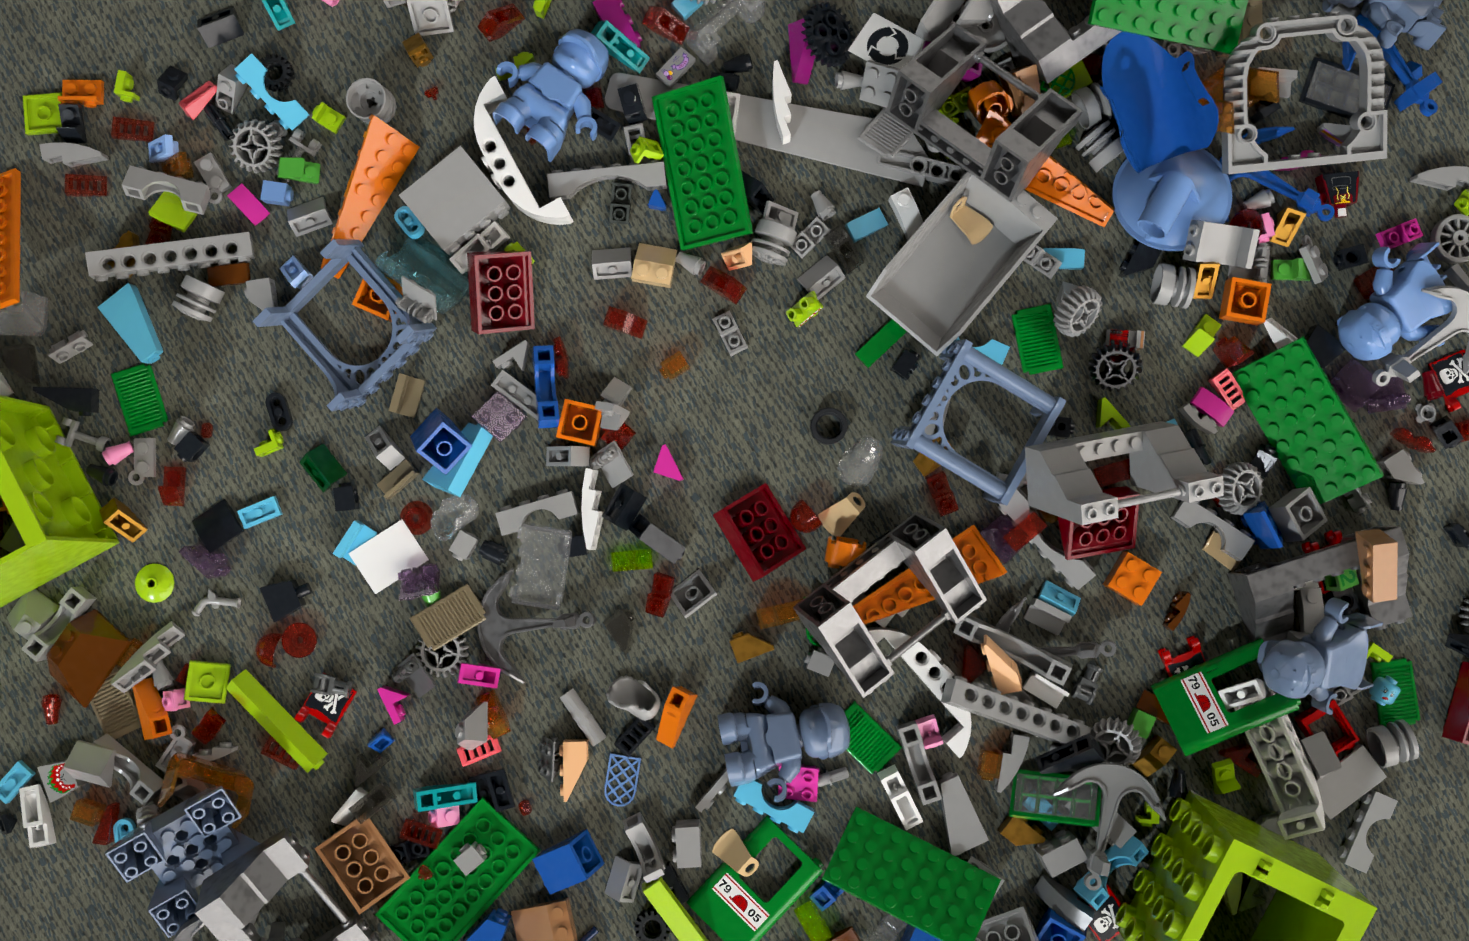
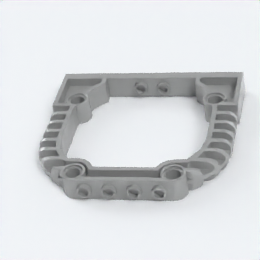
[1221,11,1387,174]

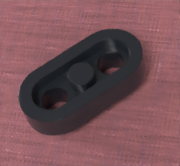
[265,393,293,431]

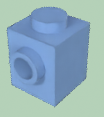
[260,180,294,206]

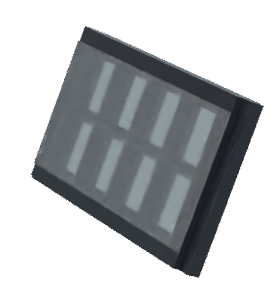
[1299,57,1395,125]

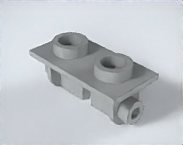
[48,330,93,364]
[1343,488,1372,514]

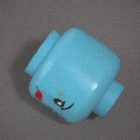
[1369,675,1401,706]

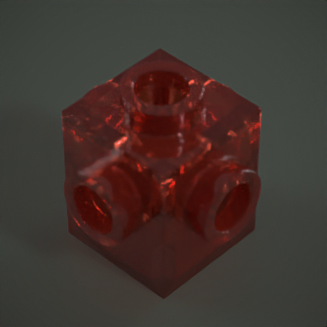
[601,423,636,450]

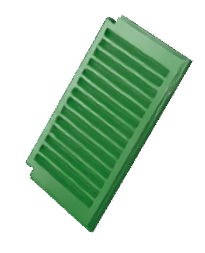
[1011,304,1064,375]
[111,363,169,437]
[1370,658,1421,727]
[844,701,902,774]

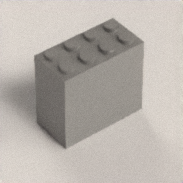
[399,145,510,257]

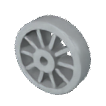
[1430,214,1469,264]

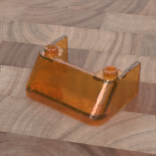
[1198,66,1279,134]
[157,752,254,829]

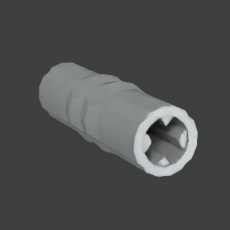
[560,688,606,746]

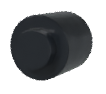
[479,540,510,566]

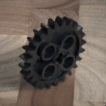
[801,2,855,68]

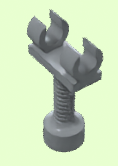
[275,128,322,182]
[55,417,111,452]

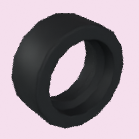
[810,407,848,445]

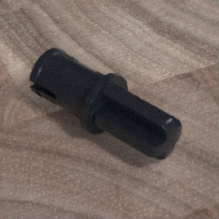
[204,103,234,141]
[1185,428,1212,466]

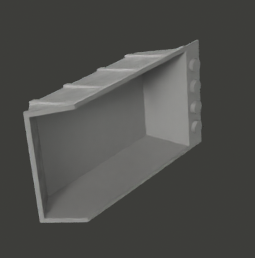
[866,172,1058,356]

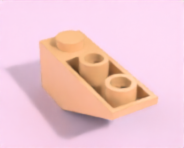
[981,635,1022,695]
[559,739,589,802]

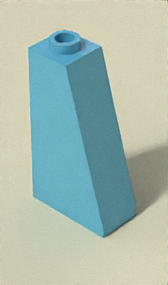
[97,283,164,364]
[422,423,493,497]

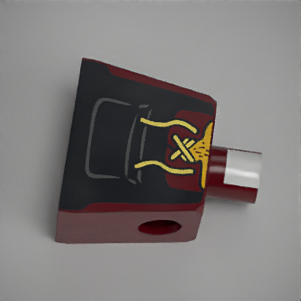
[1315,171,1359,218]

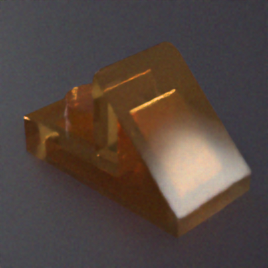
[161,152,194,179]

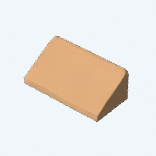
[721,242,752,271]

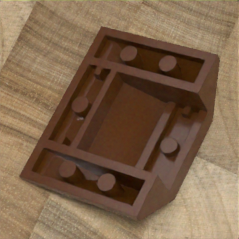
[47,609,132,708]

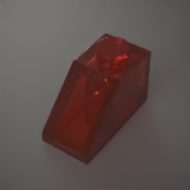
[478,3,525,42]
[641,6,690,45]
[700,266,747,305]
[603,306,648,339]
[1212,336,1254,368]

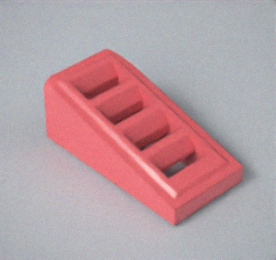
[178,81,217,120]
[1208,368,1246,410]
[456,733,502,767]

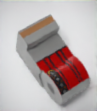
[1105,329,1145,351]

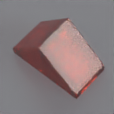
[962,644,987,683]

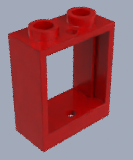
[1294,699,1359,757]

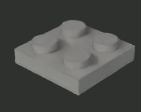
[406,0,454,36]
[859,60,899,108]

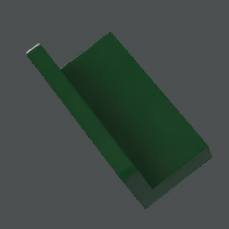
[299,444,347,493]

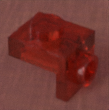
[191,708,227,745]

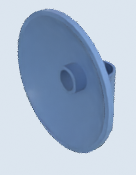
[1112,148,1232,251]

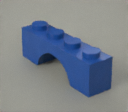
[532,345,559,428]

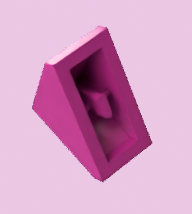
[653,444,684,481]

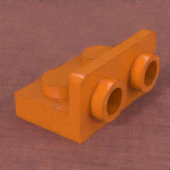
[58,80,104,108]

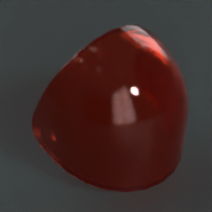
[790,499,823,533]
[255,633,284,668]

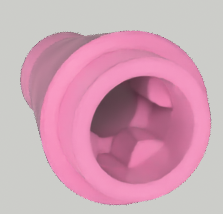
[102,441,134,466]

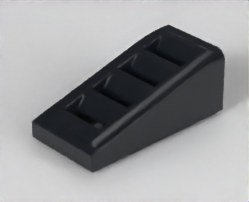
[614,718,656,757]

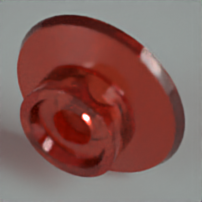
[1230,209,1263,238]
[400,501,434,535]
[282,623,317,658]

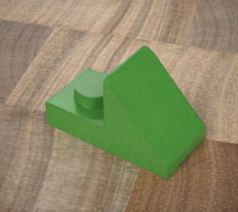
[278,157,320,184]
[1271,258,1311,281]

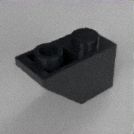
[1119,241,1162,278]

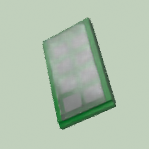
[1009,770,1102,827]

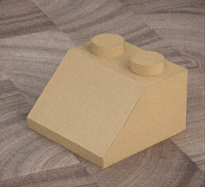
[631,243,678,288]

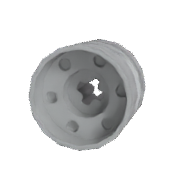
[346,78,397,125]
[1071,79,1115,130]
[1075,120,1123,173]
[751,219,797,266]
[1150,263,1196,309]
[172,274,225,322]
[1366,719,1419,769]

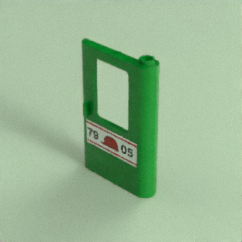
[1150,638,1301,757]
[687,815,824,941]

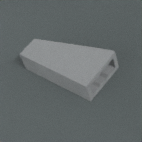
[938,772,989,856]

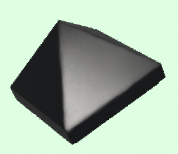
[0,814,17,835]

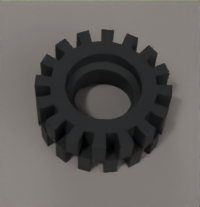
[260,53,295,92]
[635,907,670,941]

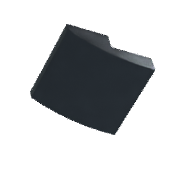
[192,499,244,553]
[468,768,516,812]

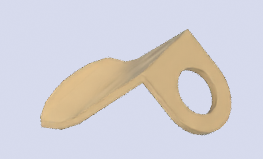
[950,196,993,245]
[818,492,865,537]
[1202,530,1241,572]
[712,829,759,877]

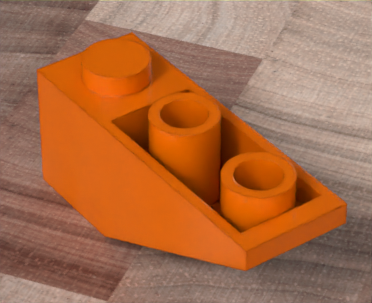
[132,677,172,740]
[656,686,698,749]

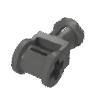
[1071,662,1104,705]
[310,672,353,698]

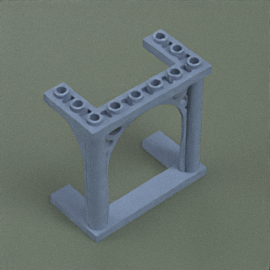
[253,239,437,411]
[890,339,1066,506]

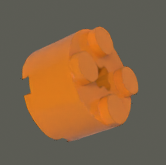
[967,80,1013,125]
[824,536,867,568]

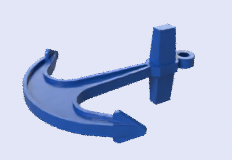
[1342,13,1442,117]
[1219,127,1335,222]

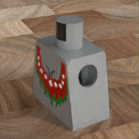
[37,760,86,803]

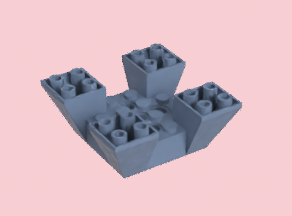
[105,786,261,938]

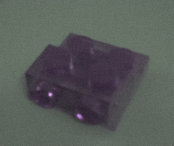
[179,545,232,579]

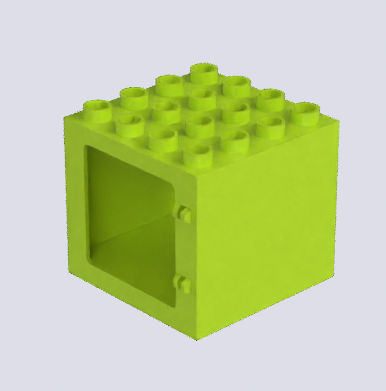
[0,395,120,608]
[1115,791,1377,941]

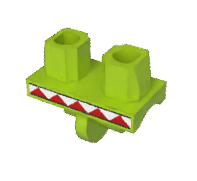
[786,291,823,327]

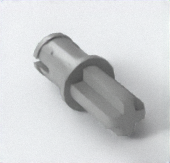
[818,767,849,787]

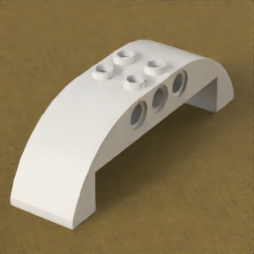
[474,76,574,225]
[867,627,971,758]
[1218,678,1325,840]

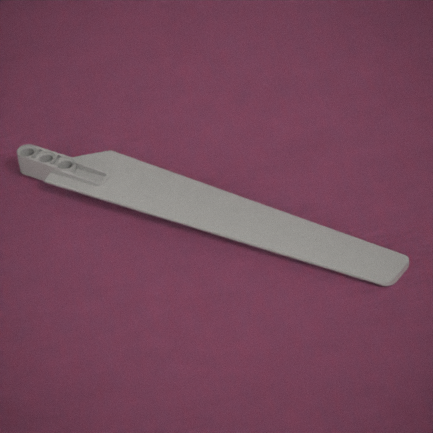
[605,72,965,187]

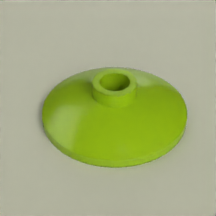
[135,564,174,603]

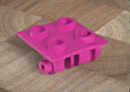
[778,764,820,802]

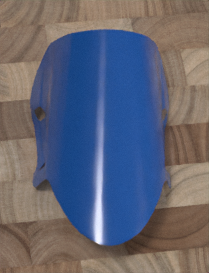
[1100,32,1219,174]

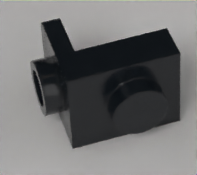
[157,65,188,101]

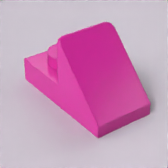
[457,662,501,688]
[377,686,411,725]

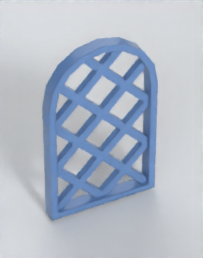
[604,753,641,807]

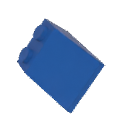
[1240,501,1283,549]
[1035,907,1087,941]

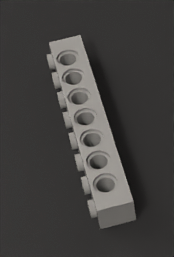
[85,232,255,282]
[941,676,1092,745]

